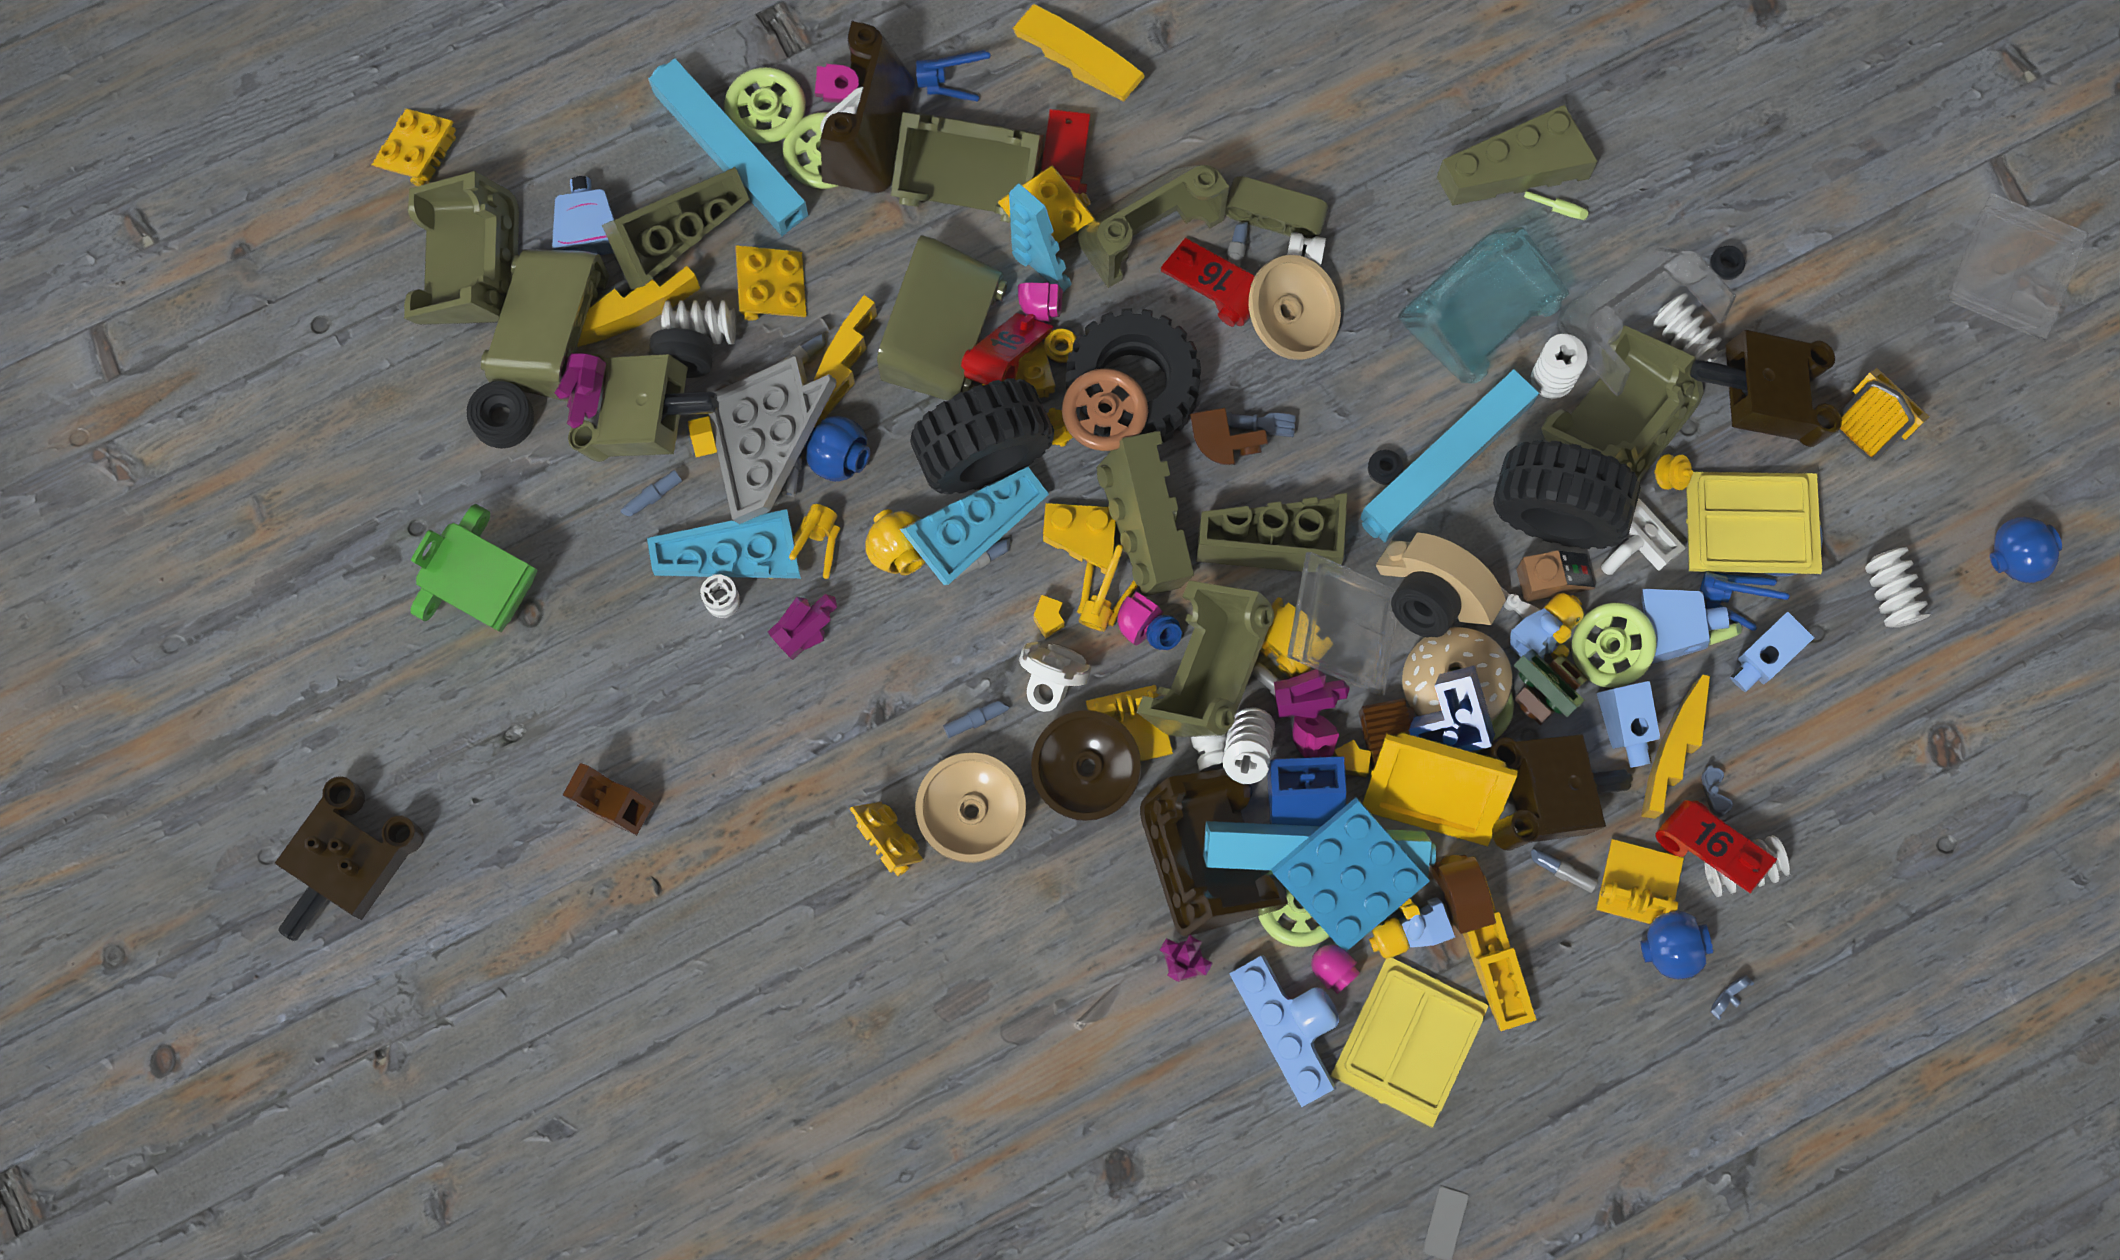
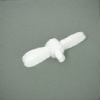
[1500,586,1540,619]

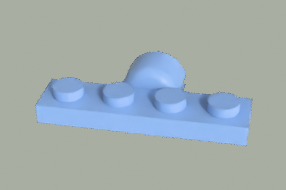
[1229,955,1339,1107]

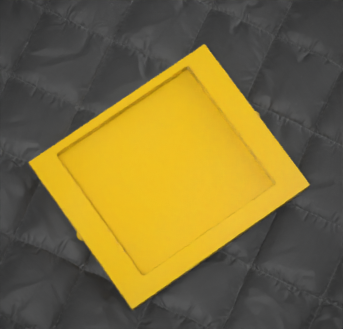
[1362,733,1518,847]

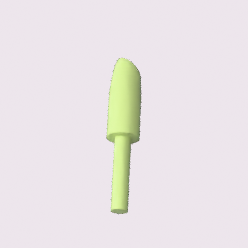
[1524,191,1588,220]
[1709,623,1742,645]

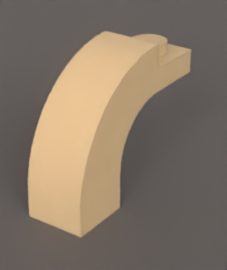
[1376,532,1506,625]

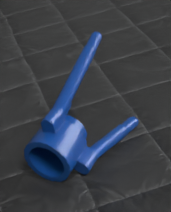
[916,50,991,102]
[1699,571,1790,631]

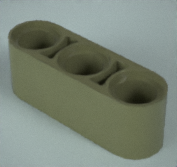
[1225,177,1329,239]

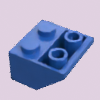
[1267,757,1346,826]

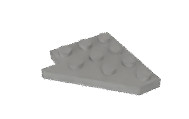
[709,356,837,524]

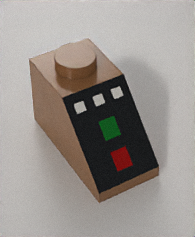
[1516,551,1595,602]

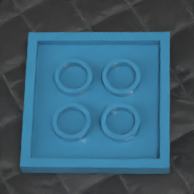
[1271,797,1430,952]

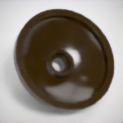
[1031,710,1141,821]

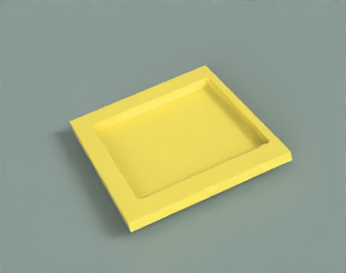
[1686,472,1822,574]
[1330,958,1489,1128]

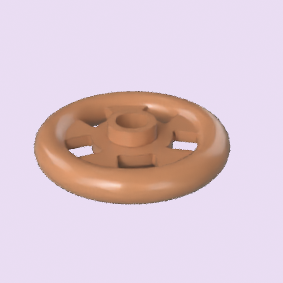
[1062,369,1148,451]

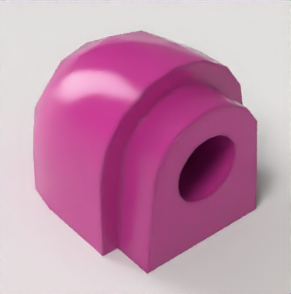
[815,64,859,103]
[1018,283,1063,321]
[1117,592,1163,646]
[1293,715,1339,758]
[1311,945,1360,994]

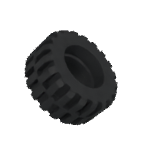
[1066,308,1201,443]
[910,378,1054,495]
[1493,440,1641,549]

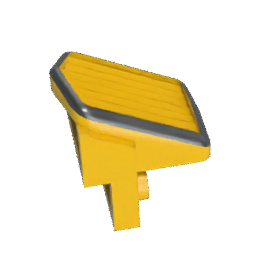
[1838,368,1930,461]

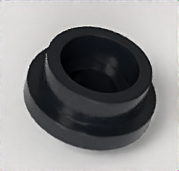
[1709,246,1745,280]
[1367,450,1403,485]

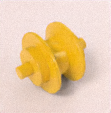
[1047,408,1073,447]
[1654,454,1693,490]

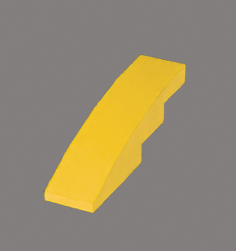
[1013,4,1145,101]
[577,266,701,347]
[813,295,877,428]
[1641,675,1710,819]
[1463,876,1536,1031]

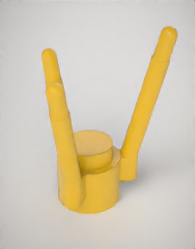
[769,504,840,579]
[1076,545,1138,632]

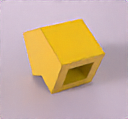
[688,416,717,457]
[1033,595,1064,639]
[1332,740,1371,777]

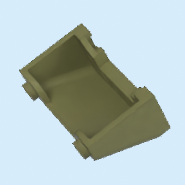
[891,112,1044,223]
[1078,165,1229,288]
[404,171,519,325]
[877,235,1008,401]
[481,249,609,402]
[1541,325,1703,481]
[1136,580,1274,738]

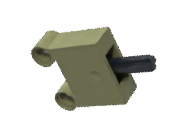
[568,354,719,462]

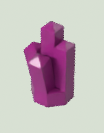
[554,354,606,429]
[767,594,837,660]
[1273,668,1350,718]
[1160,935,1213,982]

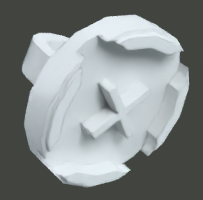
[1019,642,1092,712]

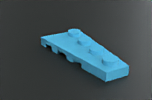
[1009,183,1071,292]
[900,467,1049,585]
[647,509,801,579]

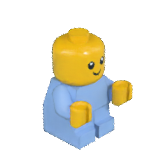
[1510,593,1584,660]
[1369,897,1455,959]

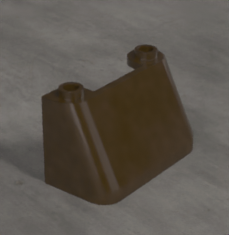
[820,21,915,193]
[1140,769,1289,936]

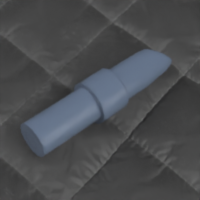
[621,470,682,516]
[943,701,1011,738]

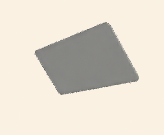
[1423,1187,1468,1260]

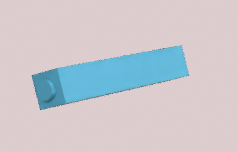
[648,58,809,236]
[1360,369,1539,543]
[1203,821,1436,877]

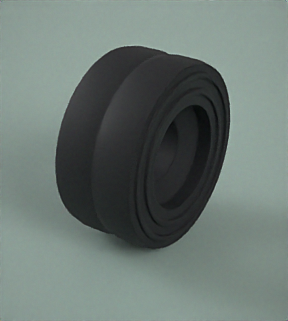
[649,328,713,378]
[467,381,534,449]
[1391,571,1461,638]

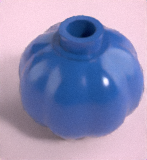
[804,416,870,481]
[1990,517,2062,583]
[1640,911,1713,979]

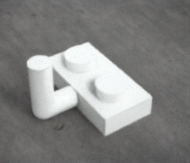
[1601,498,1686,575]

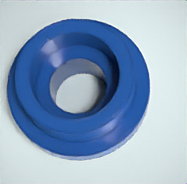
[1146,615,1182,650]

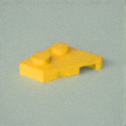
[1043,503,1115,574]

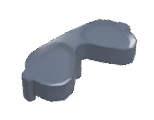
[1701,765,1733,817]
[1710,975,1754,1020]

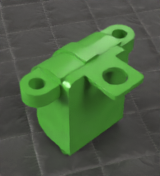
[411,504,538,632]

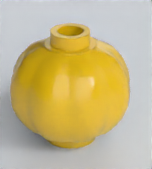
[865,509,925,575]

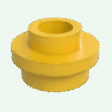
[1044,329,1077,363]

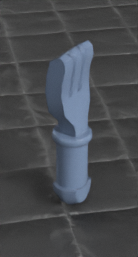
[1227,412,1296,437]

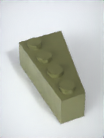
[1437,105,1597,206]
[602,167,750,290]
[1096,431,1194,596]
[1196,493,1347,575]

